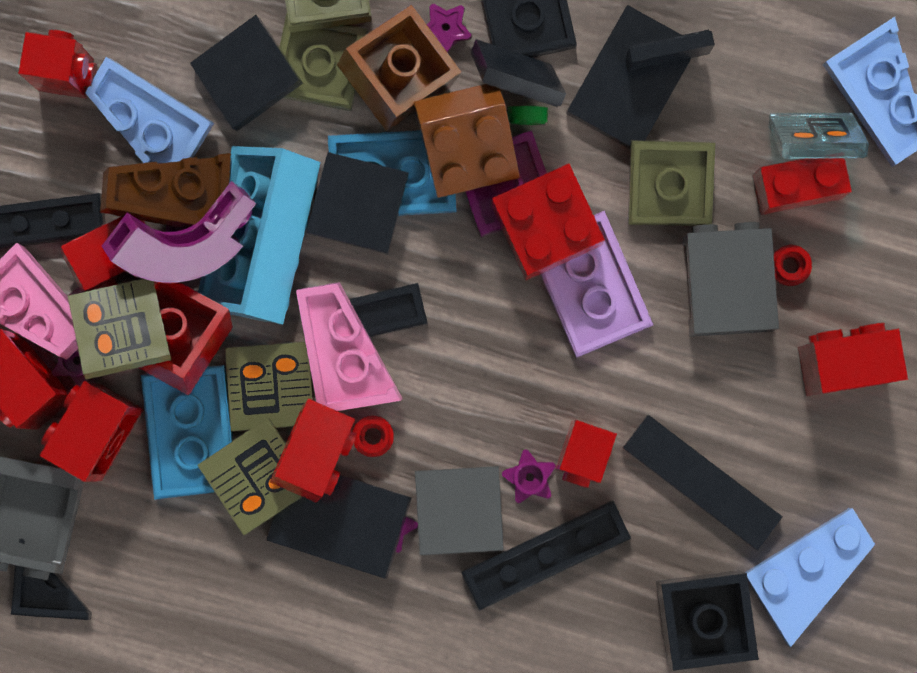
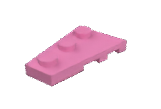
[0,243,78,360]
[296,282,403,411]

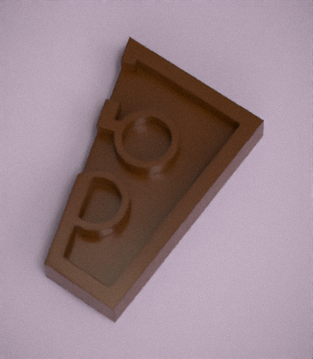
[100,153,231,229]

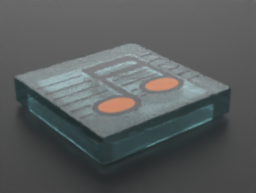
[769,113,869,159]

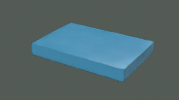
[328,130,457,216]
[141,365,234,500]

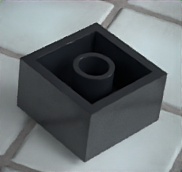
[656,570,759,671]

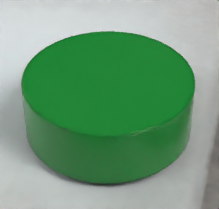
[507,106,548,125]

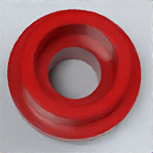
[774,244,812,286]
[353,415,394,457]

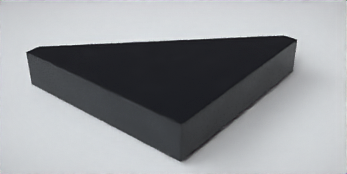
[11,538,92,620]

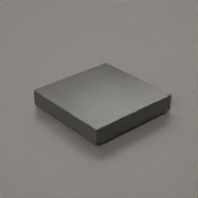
[415,466,504,555]

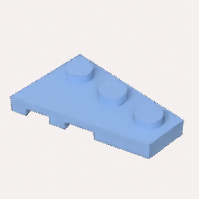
[823,17,917,167]
[85,57,214,163]
[745,508,875,647]

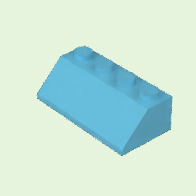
[198,146,321,325]

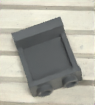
[683,222,779,337]
[0,457,84,580]

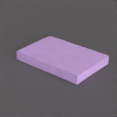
[540,211,653,358]

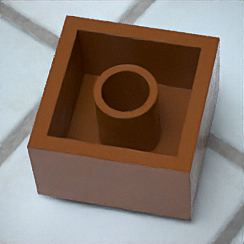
[337,5,462,132]
[414,84,520,198]

